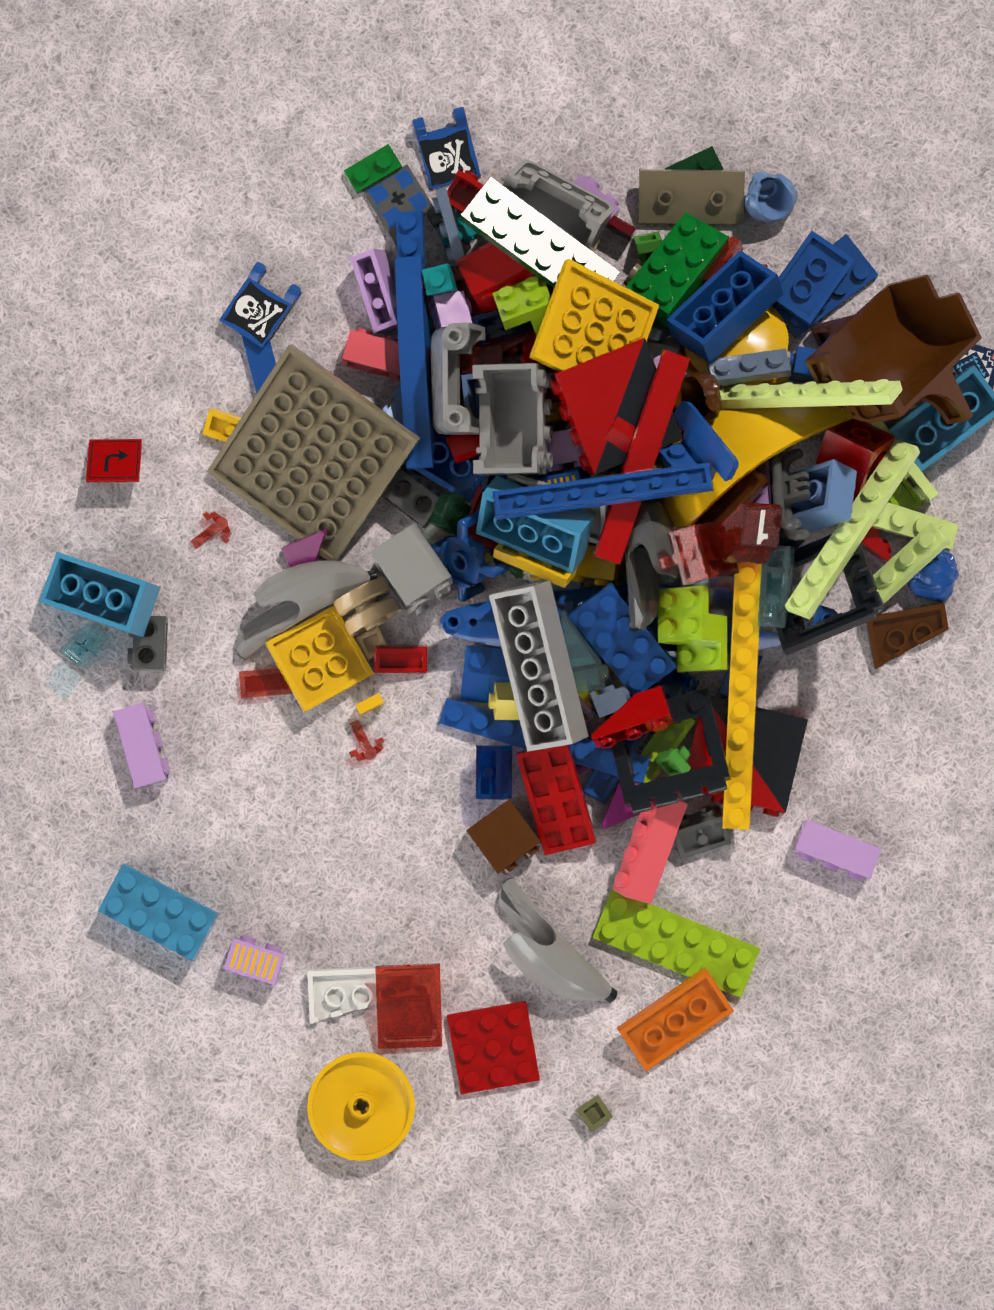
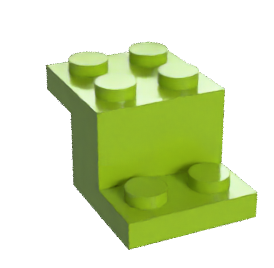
[493,276,551,336]
[658,586,727,673]

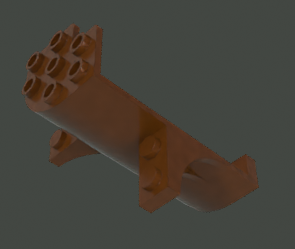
[805,274,982,425]

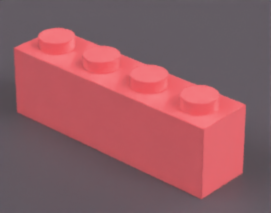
[342,328,431,381]
[613,799,688,904]

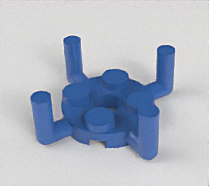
[430,511,514,602]

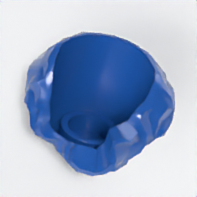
[907,550,959,603]

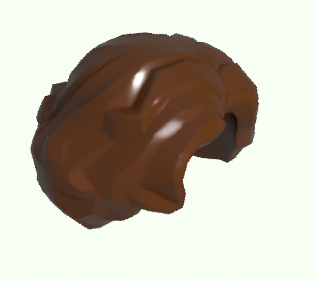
[674,372,723,421]

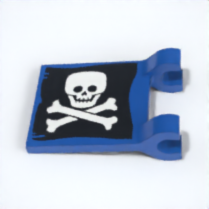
[413,107,481,190]

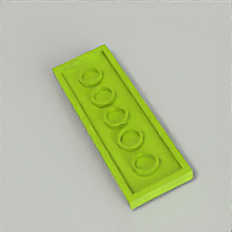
[592,889,761,998]

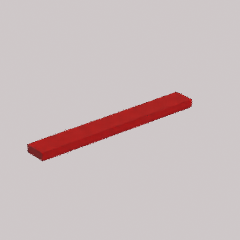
[593,350,690,565]

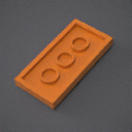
[616,967,734,1071]

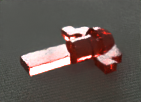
[190,511,232,549]
[349,720,385,761]

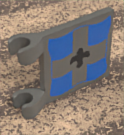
[363,164,443,247]

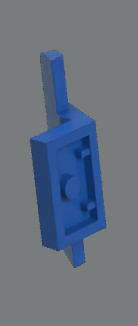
[658,401,739,481]

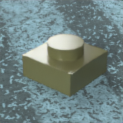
[576,1094,613,1132]

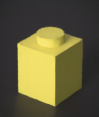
[488,682,520,720]

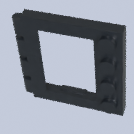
[762,534,884,656]
[604,688,731,814]

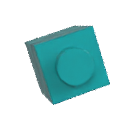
[422,263,458,298]

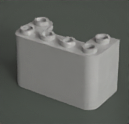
[472,363,553,476]
[370,523,453,616]

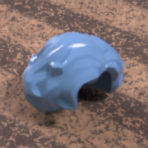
[745,171,797,224]

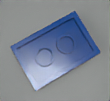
[775,231,855,326]

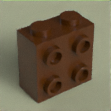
[466,799,541,875]

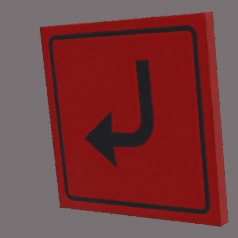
[86,439,142,483]

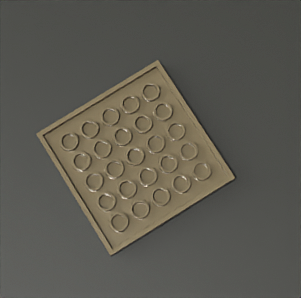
[207,344,421,561]

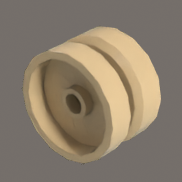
[333,576,402,637]

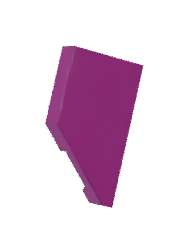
[281,529,327,567]

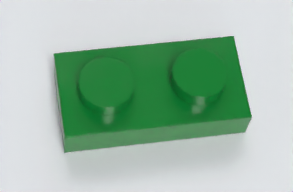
[344,144,402,194]

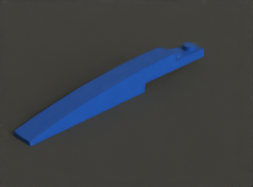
[395,210,434,470]

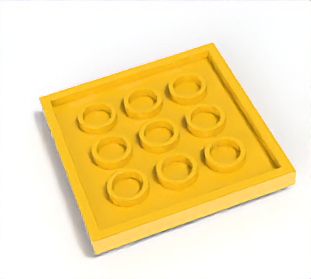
[529,259,659,372]

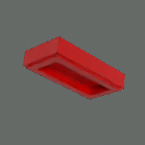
[373,645,427,673]

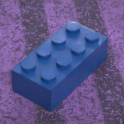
[666,250,783,364]

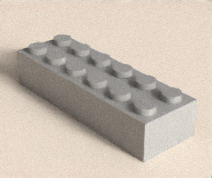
[489,580,588,752]

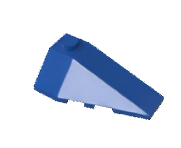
[460,645,572,703]

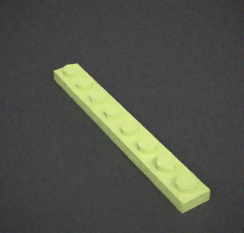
[719,379,903,409]
[785,439,920,620]

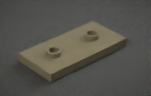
[638,169,745,224]

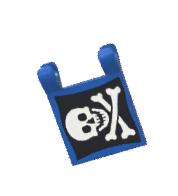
[219,262,302,349]

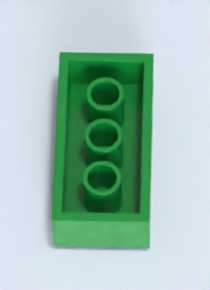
[625,212,730,329]

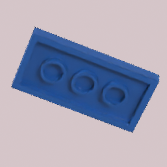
[772,234,878,339]
[568,582,677,696]

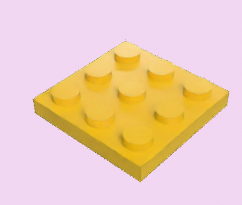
[265,605,374,713]

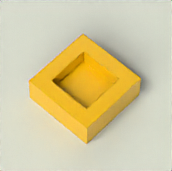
[356,693,385,716]

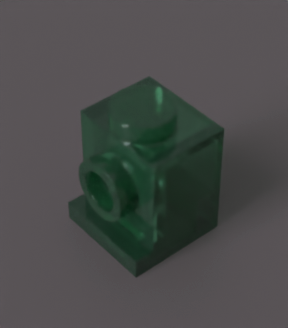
[428,492,472,535]

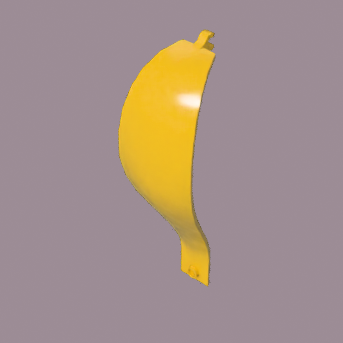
[657,406,853,546]

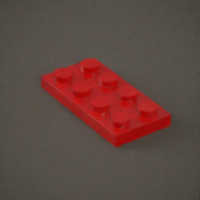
[516,744,597,855]

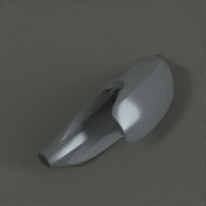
[625,499,681,632]

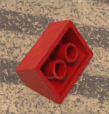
[456,243,536,315]

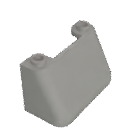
[502,160,614,251]
[431,322,485,435]

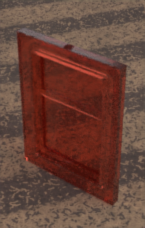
[375,963,442,1049]

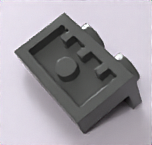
[675,806,731,859]

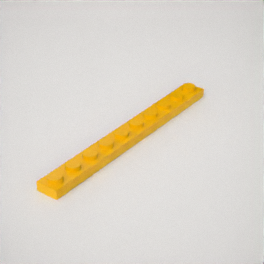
[722,560,763,830]

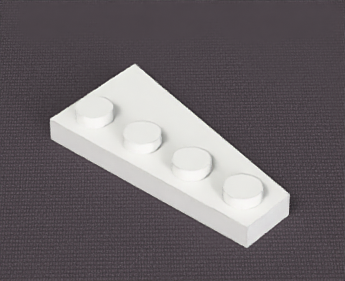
[307,965,416,1024]

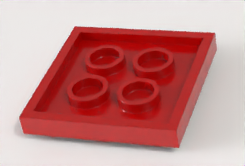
[447,1001,540,1094]

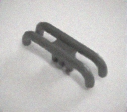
[770,444,811,541]

